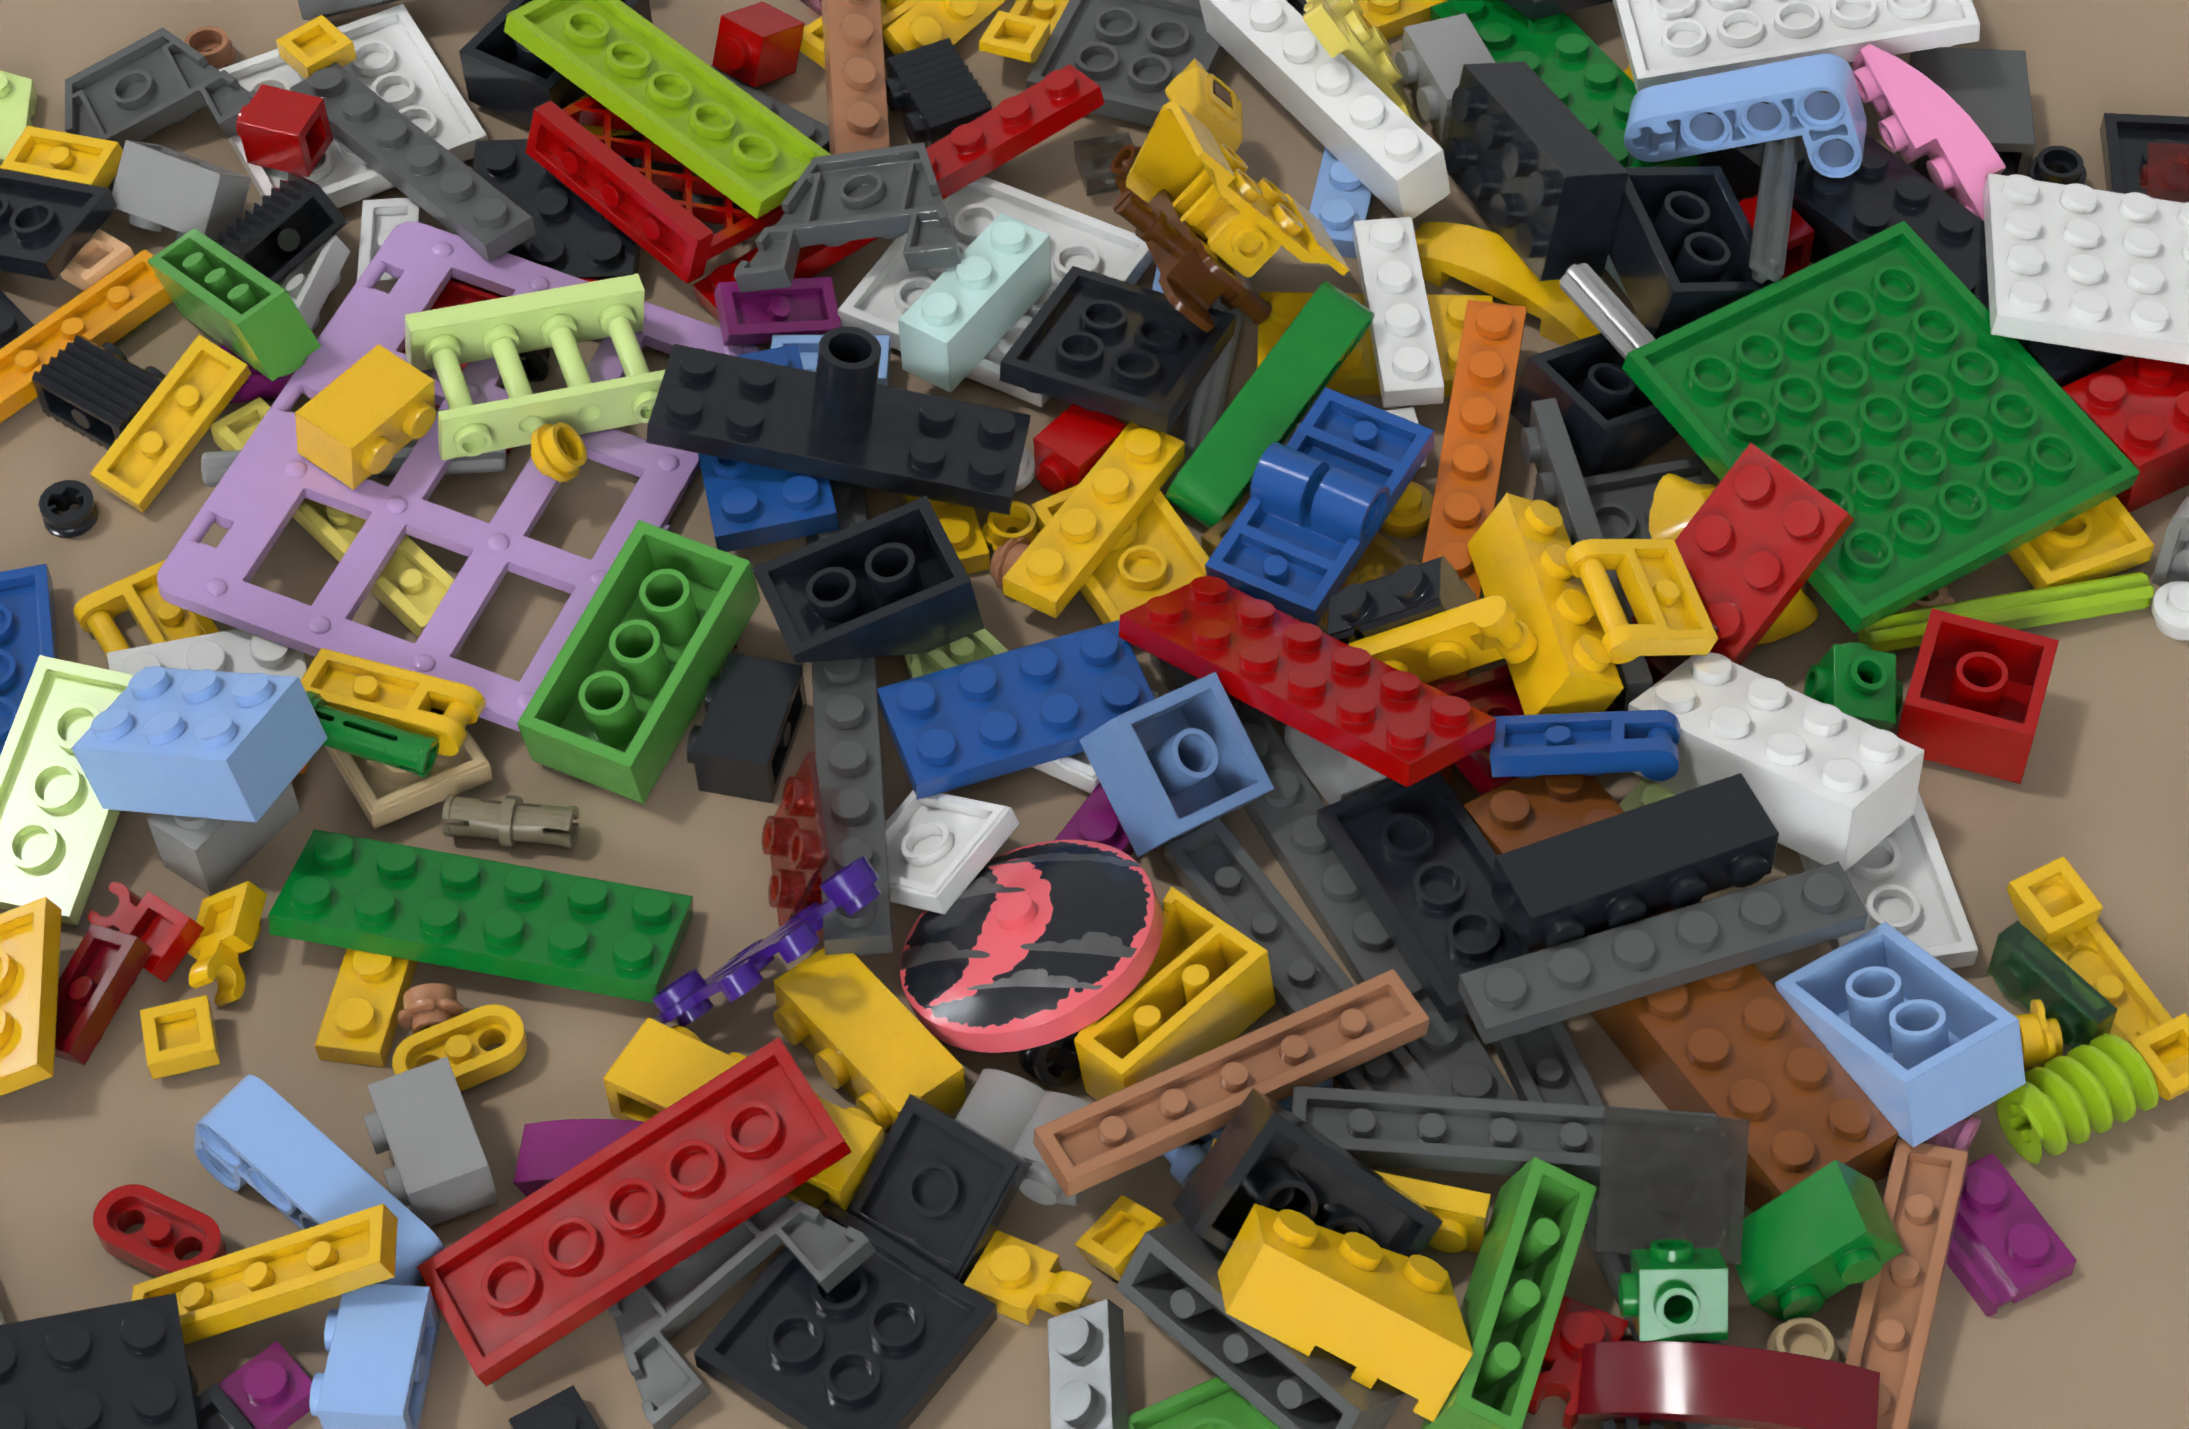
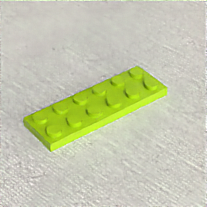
[504,0,831,219]

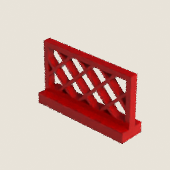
[525,96,784,284]

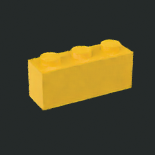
[773,947,966,1134]

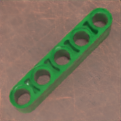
[1165,280,1375,533]

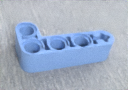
[1624,53,1867,178]
[194,1074,445,1286]

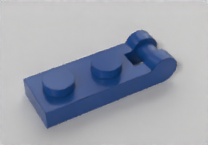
[1490,710,1680,781]

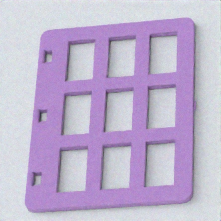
[157,222,759,732]

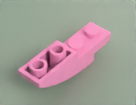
[1851,44,2006,221]

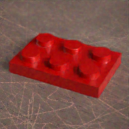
[1675,443,1854,666]

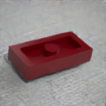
[54,924,153,1066]

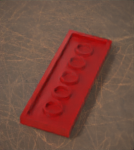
[1119,575,1497,787]
[417,1037,852,1387]

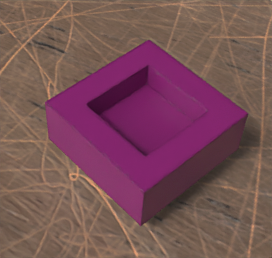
[217,1341,312,1429]

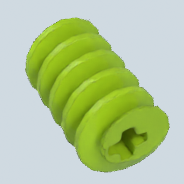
[1996,1033,2159,1165]

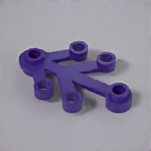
[652,855,882,1027]

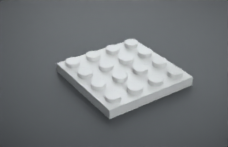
[219,4,488,208]
[1983,173,2189,365]
[837,176,1154,407]

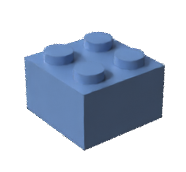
[1079,672,1274,857]

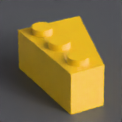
[1074,886,1276,1101]
[1217,1204,1474,1422]

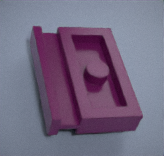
[1946,1153,2077,1317]

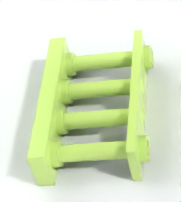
[404,274,666,461]

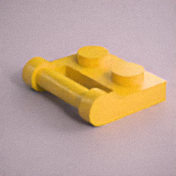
[1565,539,1718,664]
[73,559,220,657]

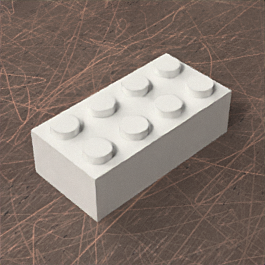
[1628,652,1925,872]

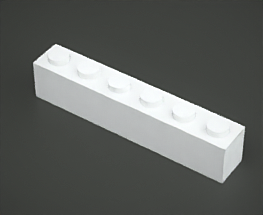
[1199,0,1451,219]

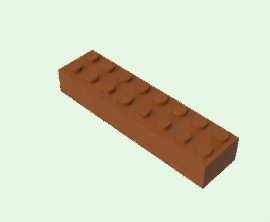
[1463,774,1898,1213]

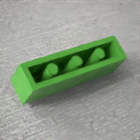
[147,228,321,381]
[1421,1156,1597,1429]

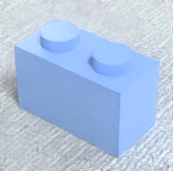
[310,1284,441,1429]

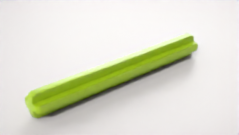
[1857,572,2154,652]

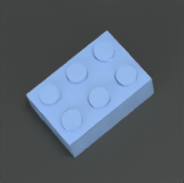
[71,666,328,823]
[1775,922,2026,1148]

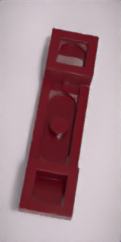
[1577,1341,1880,1429]

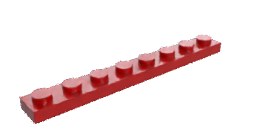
[692,64,1105,321]

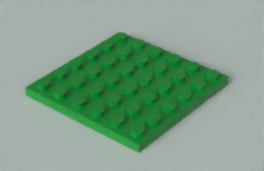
[1622,221,2140,634]

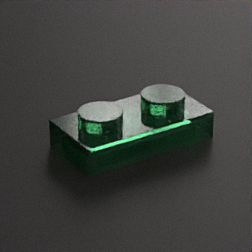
[1987,920,2118,1049]

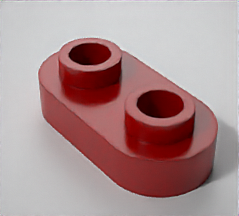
[93,1184,226,1277]

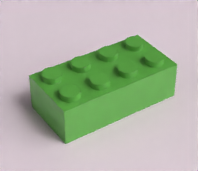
[517,520,761,804]

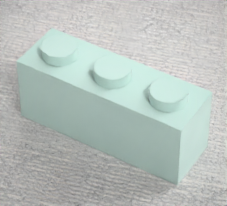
[898,212,1052,393]

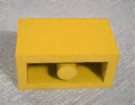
[295,344,436,490]

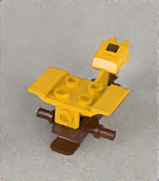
[1110,58,1349,333]

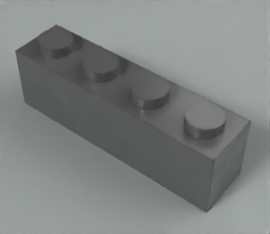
[1115,1220,1405,1429]

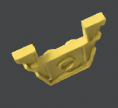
[1303,0,1425,132]

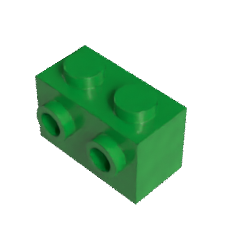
[1722,1159,1904,1322]

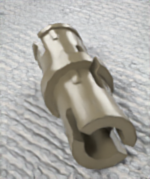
[442,794,579,848]

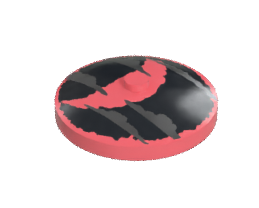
[900,840,1163,1053]

